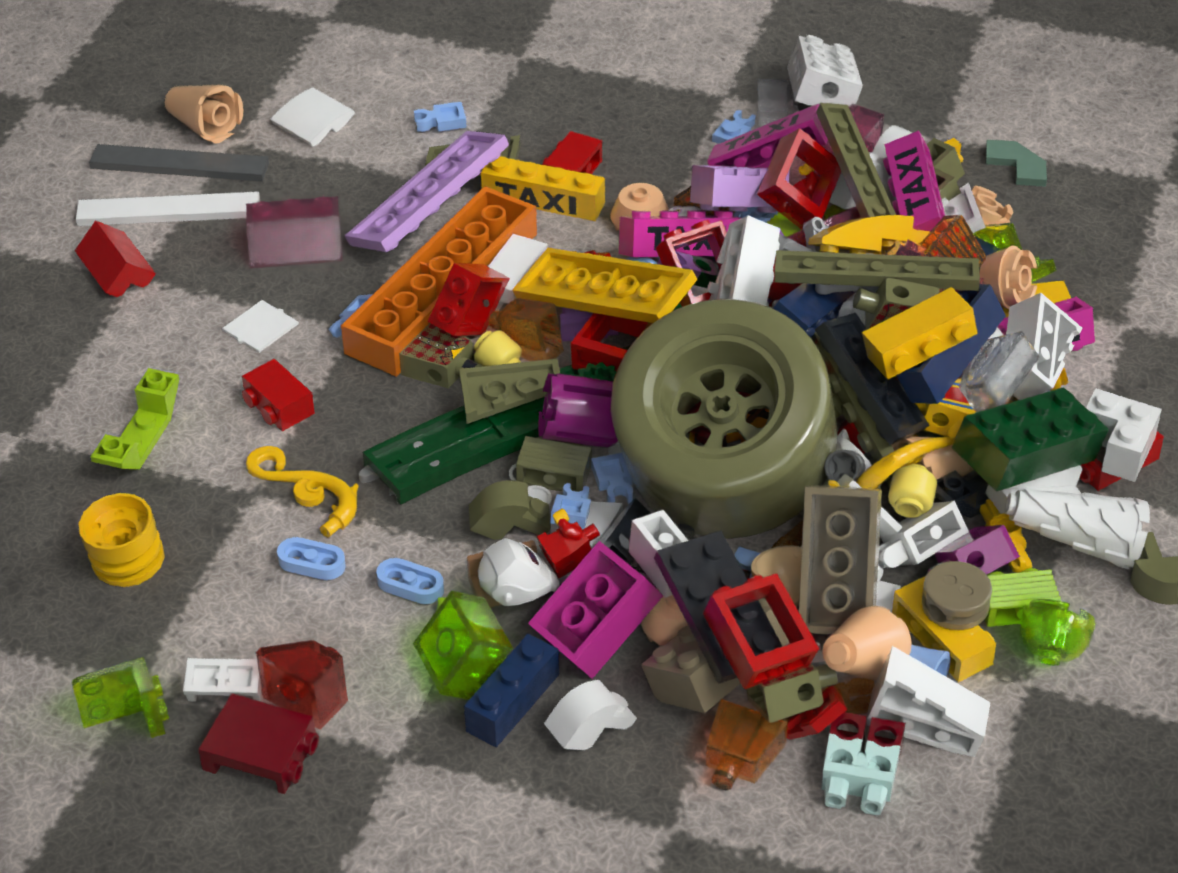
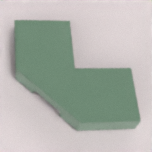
[986,140,1047,187]

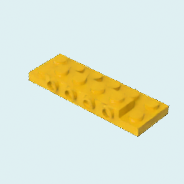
[512,248,697,323]

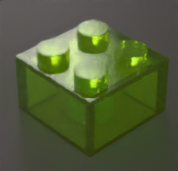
[413,591,513,699]

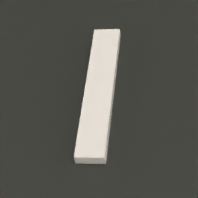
[76,192,260,226]

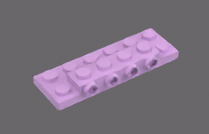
[345,131,509,252]

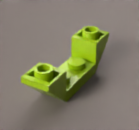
[91,368,179,469]

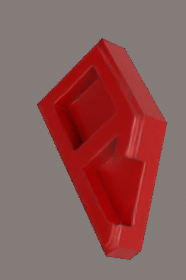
[779,686,848,740]

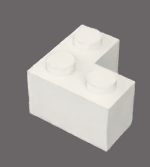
[1086,388,1162,482]

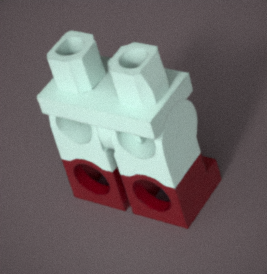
[821,712,906,816]

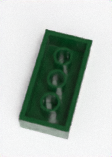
[952,387,1109,492]

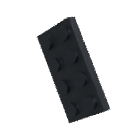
[815,312,930,445]
[654,530,783,684]

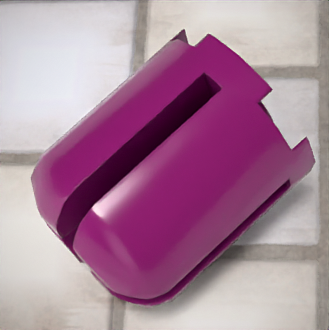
[538,373,618,448]

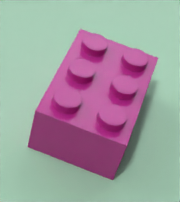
[528,541,663,679]

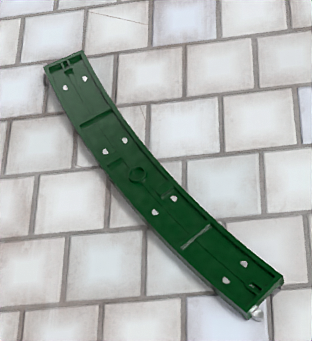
[359,346,630,505]

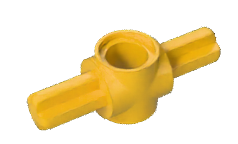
[980,499,1032,573]

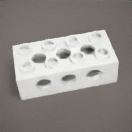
[787,35,863,114]

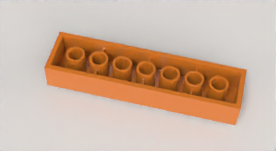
[341,186,537,377]

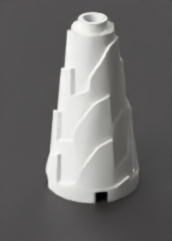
[1004,488,1150,569]

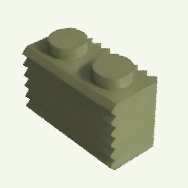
[516,436,592,492]

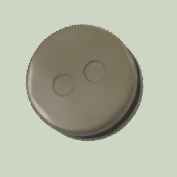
[922,561,992,630]

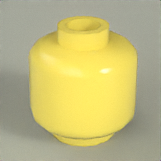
[473,330,522,366]
[888,464,937,518]

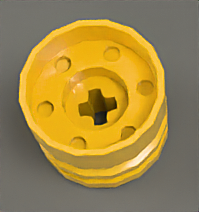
[79,493,165,587]

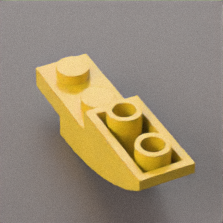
[808,215,942,254]

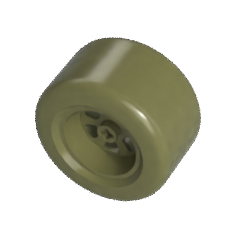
[611,299,837,539]

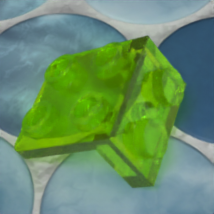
[71,657,169,738]

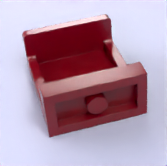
[198,693,319,794]

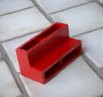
[74,220,156,297]

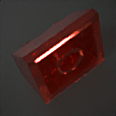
[255,640,348,730]

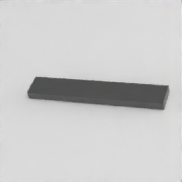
[89,144,269,182]

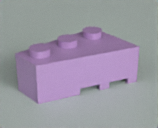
[690,165,790,213]

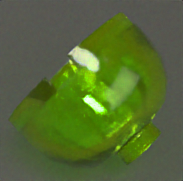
[1020,599,1096,666]

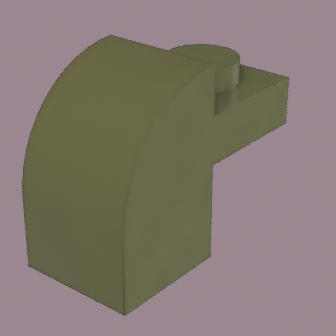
[469,480,551,540]
[1130,532,1178,605]

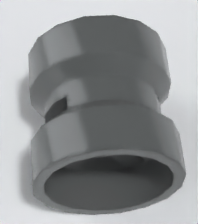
[825,449,866,482]

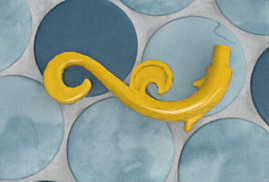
[856,413,973,489]
[246,446,359,538]

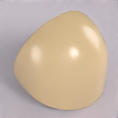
[751,546,802,607]

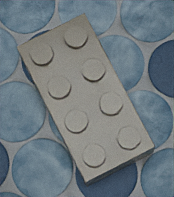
[799,485,882,635]
[641,598,789,713]

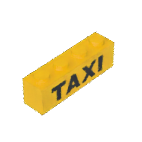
[481,156,605,221]

